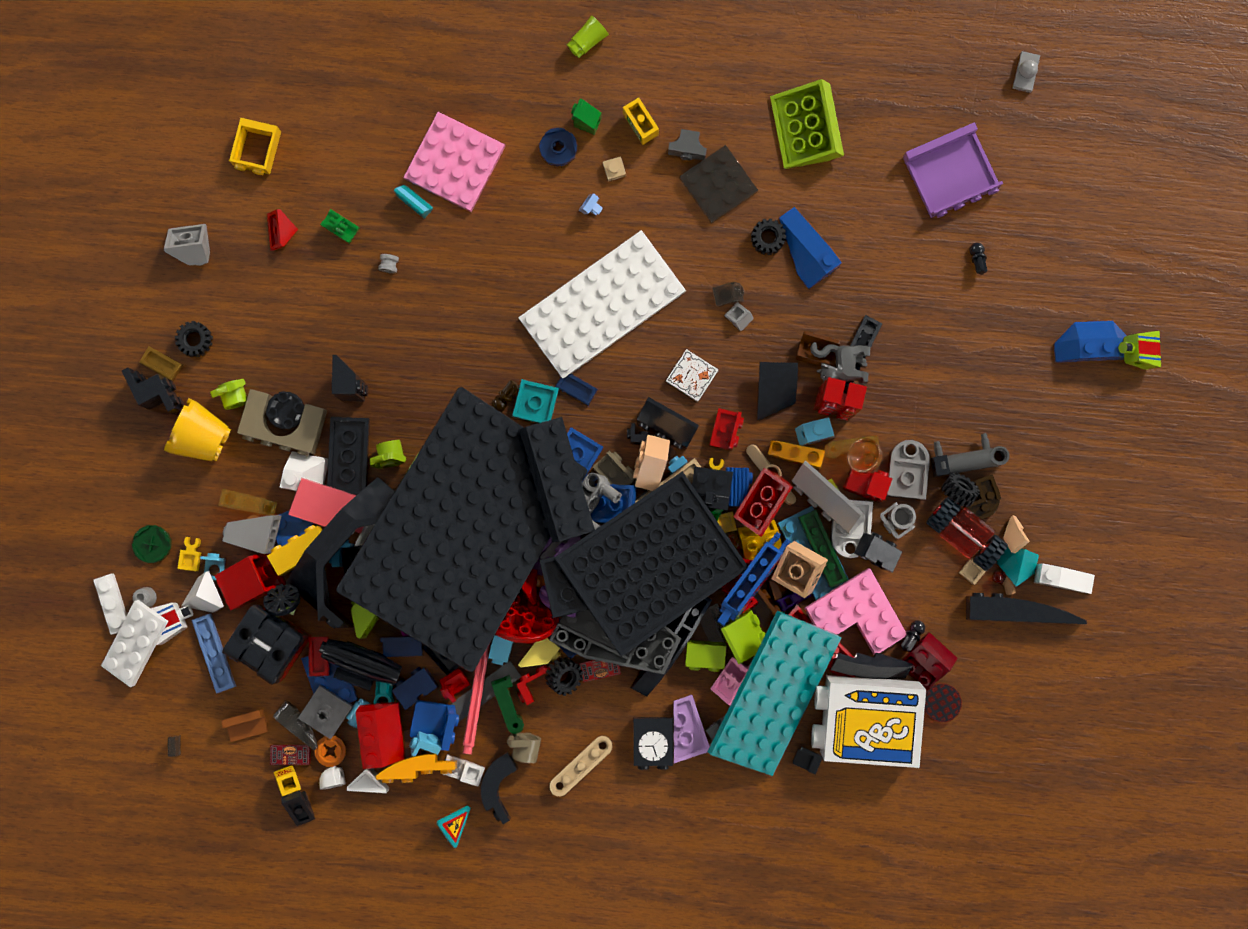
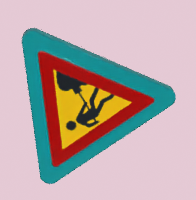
[436,806,471,848]

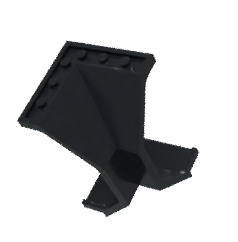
[286,477,395,629]

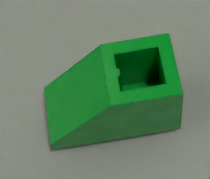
[571,98,602,135]

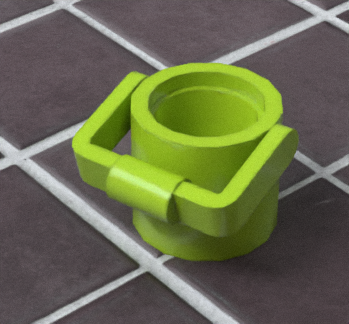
[210,379,247,410]
[370,440,406,469]

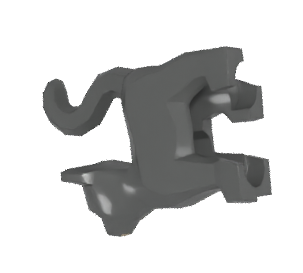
[810,342,870,386]

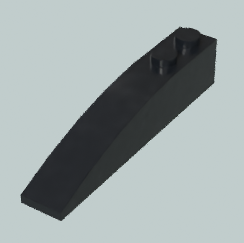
[966,593,1087,624]

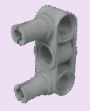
[582,473,622,533]

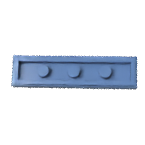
[191,614,236,693]

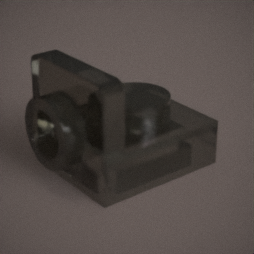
[713,282,744,307]

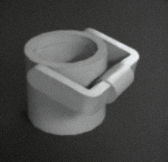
[880,502,916,539]

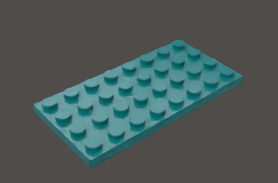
[707,611,842,776]

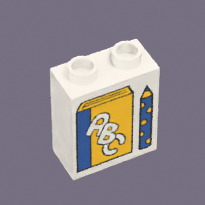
[811,675,926,768]

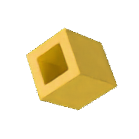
[273,765,301,796]

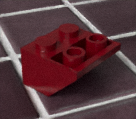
[901,632,958,690]

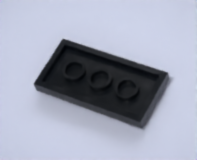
[327,417,370,495]

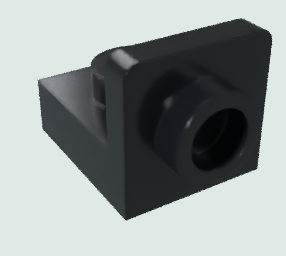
[627,423,654,445]

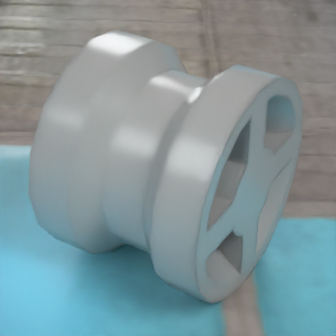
[378,254,399,273]

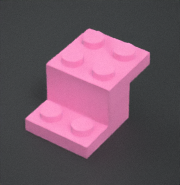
[711,657,753,705]

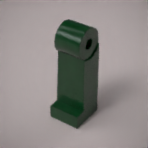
[491,675,524,734]

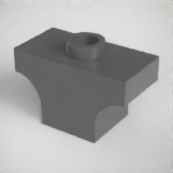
[668,129,707,161]

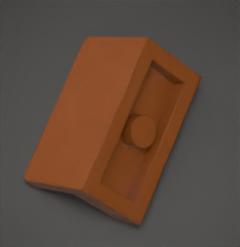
[221,709,269,742]

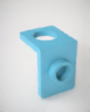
[200,553,226,580]

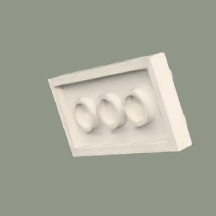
[101,600,168,687]

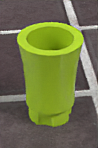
[567,15,609,58]

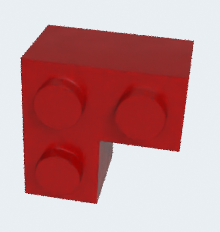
[843,465,893,503]

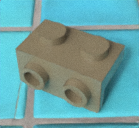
[593,451,635,485]

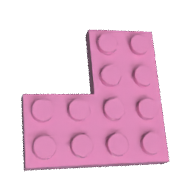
[804,568,907,655]

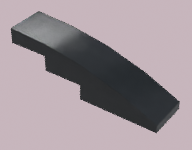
[831,653,913,679]

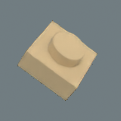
[603,156,626,181]

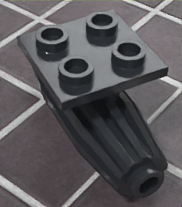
[318,639,402,691]

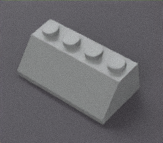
[792,461,866,535]

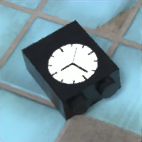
[633,717,673,770]

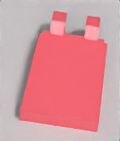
[288,477,364,533]

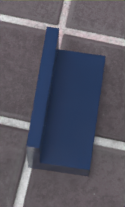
[380,637,423,657]

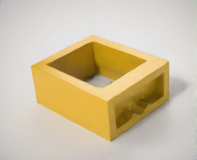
[229,118,281,175]

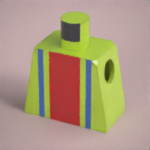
[1119,331,1161,370]

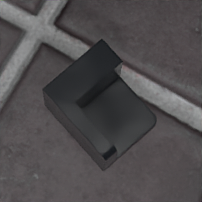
[792,745,823,775]

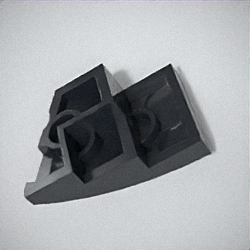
[757,362,798,421]

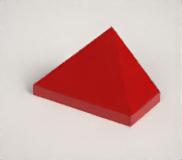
[267,209,298,251]
[522,569,538,606]

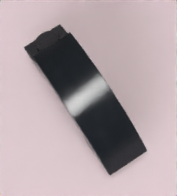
[481,751,518,824]

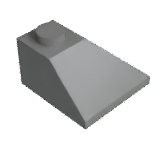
[164,224,210,265]

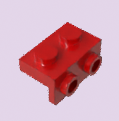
[709,408,744,451]

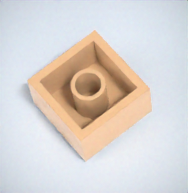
[633,435,670,491]
[771,541,828,598]

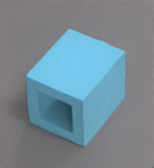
[488,635,514,665]

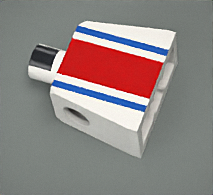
[151,603,193,645]

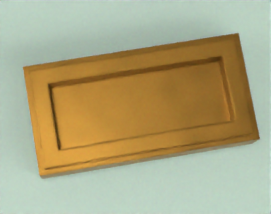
[139,346,183,382]

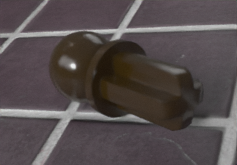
[492,380,519,411]

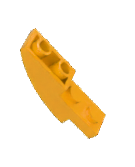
[376,753,457,783]

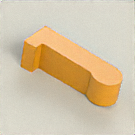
[768,441,825,469]

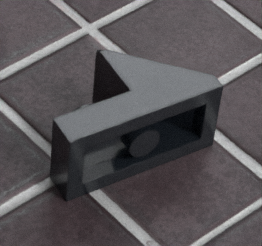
[281,790,315,826]

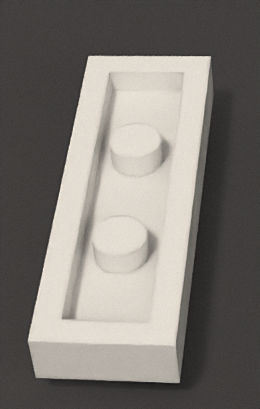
[94,574,127,635]

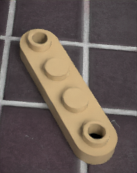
[550,736,612,796]

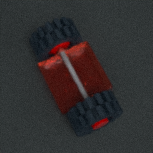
[926,497,1008,571]

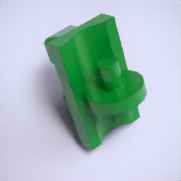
[320,209,360,244]

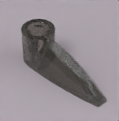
[273,700,318,751]

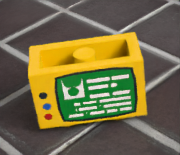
[623,98,659,145]

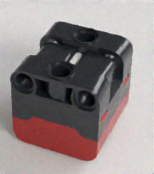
[222,605,311,685]

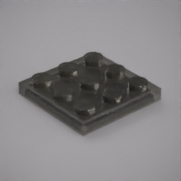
[679,145,758,224]

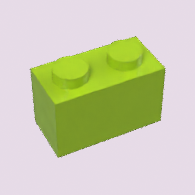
[685,640,726,672]

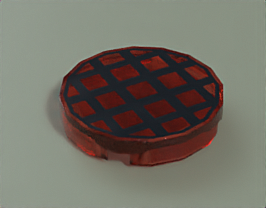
[924,683,962,722]

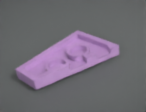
[674,695,710,763]

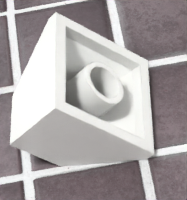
[280,451,328,491]

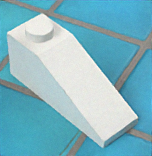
[1034,564,1095,594]

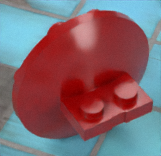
[495,587,560,645]

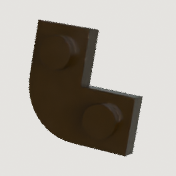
[962,474,1001,524]

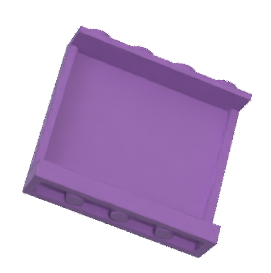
[903,122,1003,218]

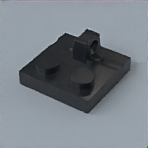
[692,467,734,510]

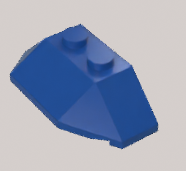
[1054,321,1127,362]

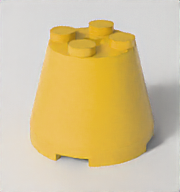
[164,398,231,461]

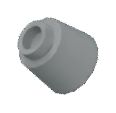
[133,587,157,608]

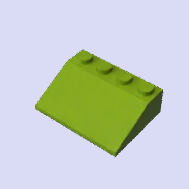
[770,79,844,169]

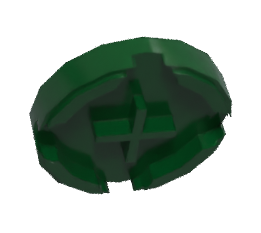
[132,525,172,563]

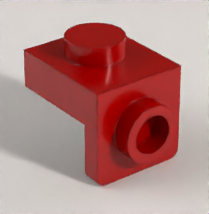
[439,668,470,703]

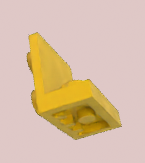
[737,520,782,565]

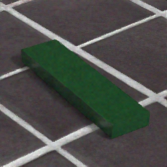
[797,510,848,588]

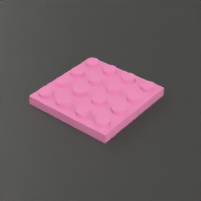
[404,112,505,212]

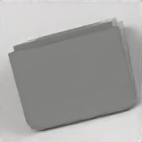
[724,302,754,331]

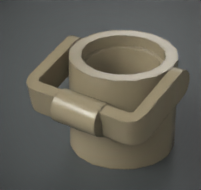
[507,733,541,763]

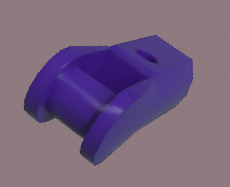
[775,591,811,612]

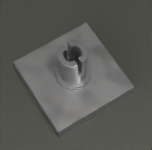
[298,684,353,739]

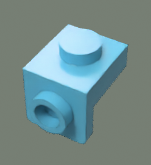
[409,731,441,757]

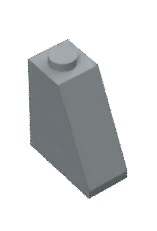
[223,515,282,554]

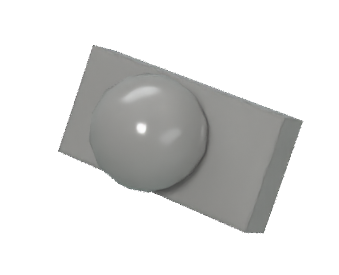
[1012,51,1040,93]

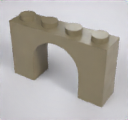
[237,389,327,457]

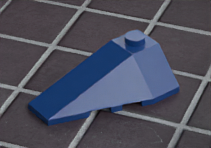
[779,207,842,289]

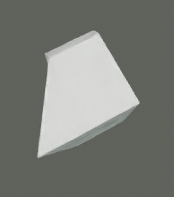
[181,571,224,613]
[347,768,389,793]

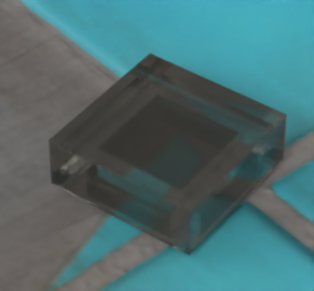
[168,735,181,757]

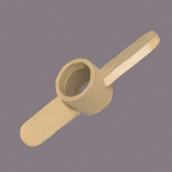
[746,445,796,505]

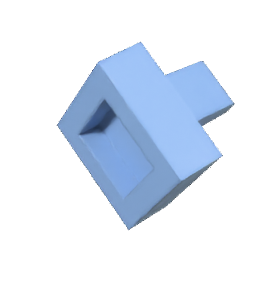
[579,193,603,215]

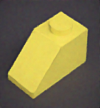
[518,638,561,667]

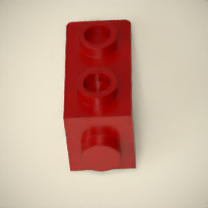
[516,664,551,705]

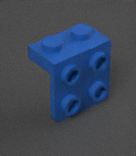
[410,701,459,751]

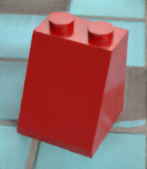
[214,553,286,611]

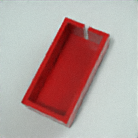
[814,377,867,421]

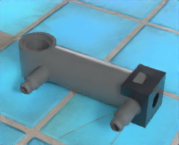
[930,433,1009,477]

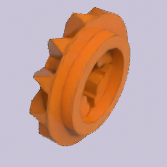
[315,736,346,767]

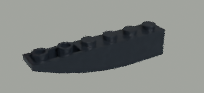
[630,597,712,697]

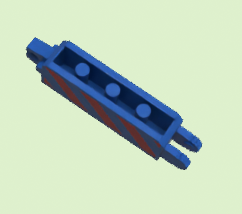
[717,532,791,627]

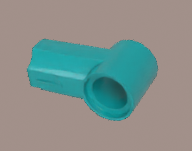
[374,681,394,704]

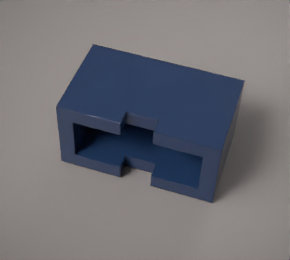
[392,667,439,710]

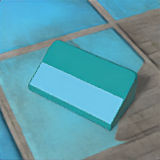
[394,185,433,218]

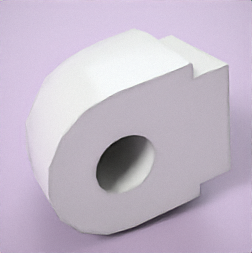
[319,766,346,790]

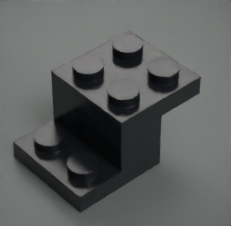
[122,367,184,416]

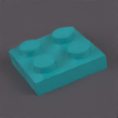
[513,379,559,423]

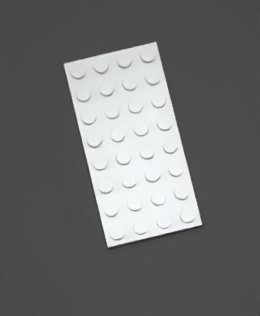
[518,230,686,378]

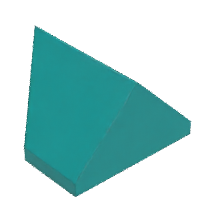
[996,546,1039,587]

